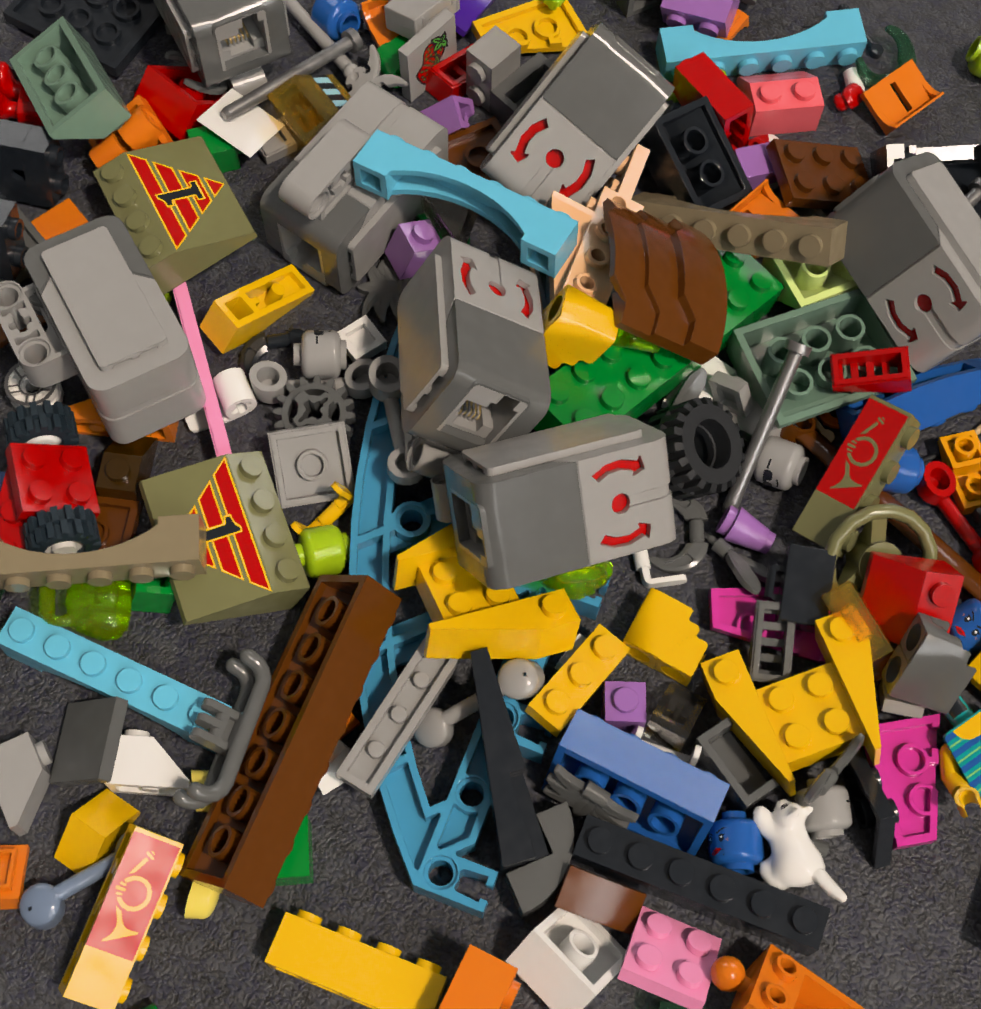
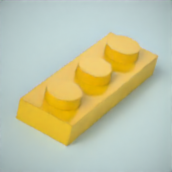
[525,624,631,737]

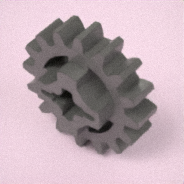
[273,375,356,438]

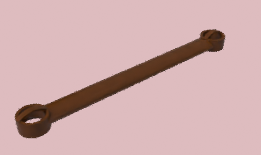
[780,417,981,602]

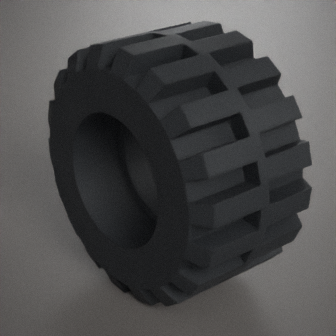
[648,397,745,501]

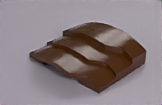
[603,198,727,365]

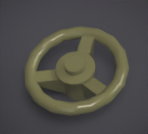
[825,503,938,611]

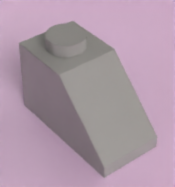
[0,732,53,836]

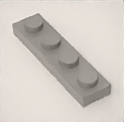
[335,636,461,799]

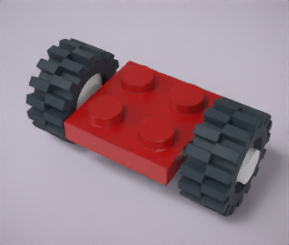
[3,400,102,554]

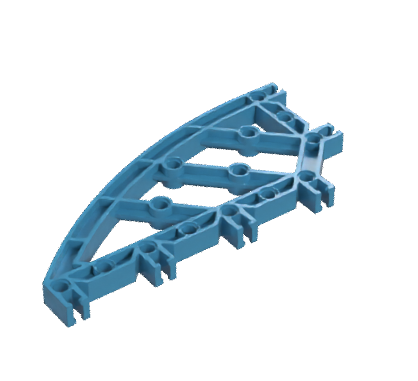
[349,325,612,919]

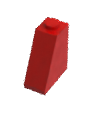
[673,52,754,150]

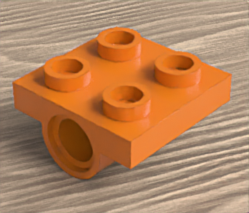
[88,95,173,168]

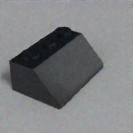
[638,96,753,209]

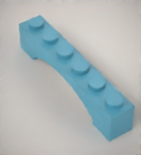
[655,8,867,82]
[353,129,578,278]
[0,606,232,754]

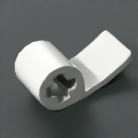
[185,367,257,433]

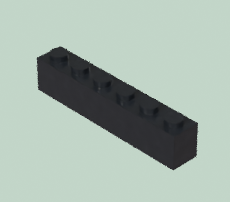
[570,814,831,957]

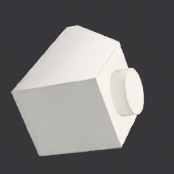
[104,729,191,796]

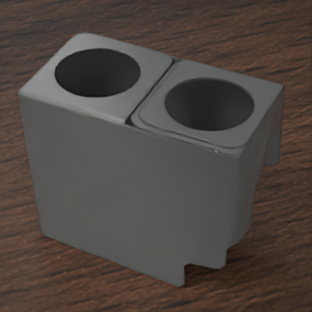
[881,612,977,714]

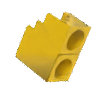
[542,284,618,369]
[623,588,708,687]

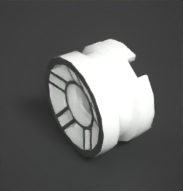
[4,362,64,411]

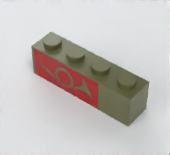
[792,394,921,559]

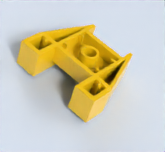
[393,524,581,659]
[700,606,881,797]

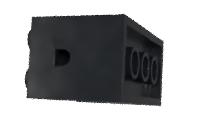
[0,119,69,281]

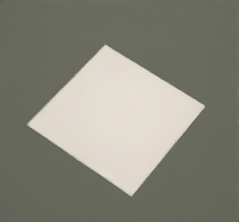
[196,88,285,158]

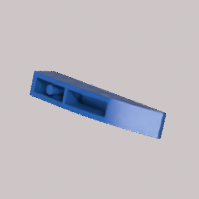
[835,358,981,442]

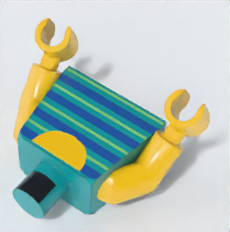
[939,696,981,818]

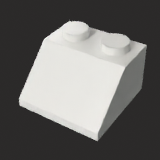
[506,908,626,1009]

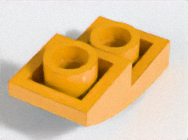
[937,430,981,515]

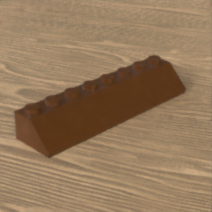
[178,575,402,908]

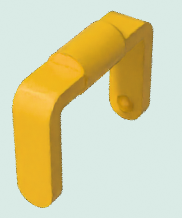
[290,481,354,535]

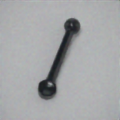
[837,3,884,59]

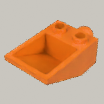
[710,944,865,1009]

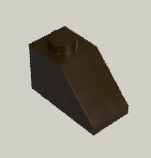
[95,436,158,510]

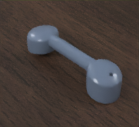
[19,833,125,930]

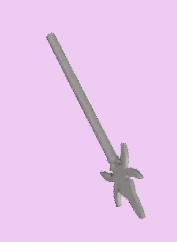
[285,0,408,101]

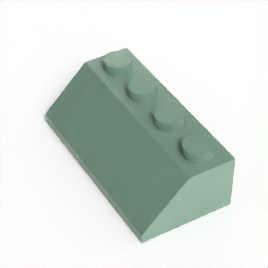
[9,16,132,139]

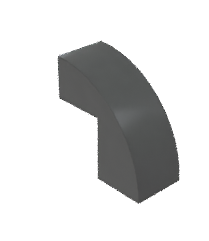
[505,801,574,920]

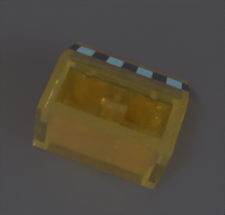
[267,74,351,149]

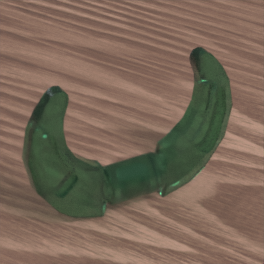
[855,25,916,91]

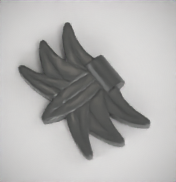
[357,255,411,326]
[543,764,639,829]

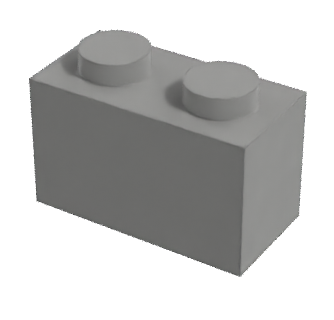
[466,25,521,113]

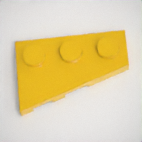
[471,0,587,54]

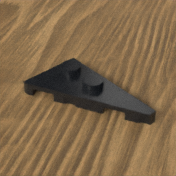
[841,748,899,869]

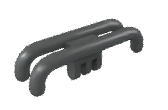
[173,648,272,810]

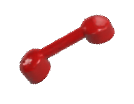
[916,461,981,573]

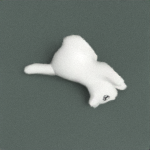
[753,799,847,902]

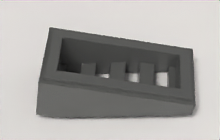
[747,600,795,683]

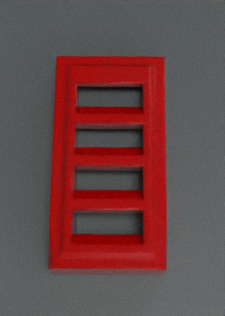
[425,43,474,102]
[830,346,912,393]

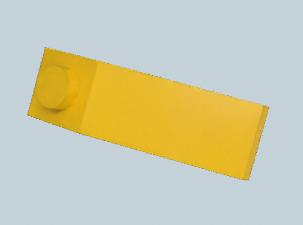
[199,264,315,354]

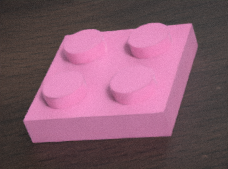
[617,906,722,1009]

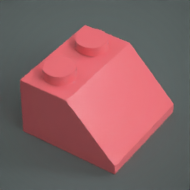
[737,71,825,137]

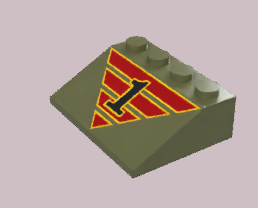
[93,136,258,295]
[139,451,310,626]

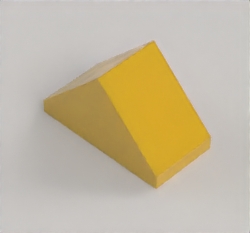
[54,789,141,874]

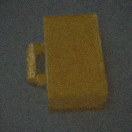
[822,580,895,664]

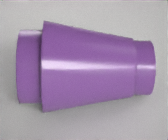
[715,505,776,554]

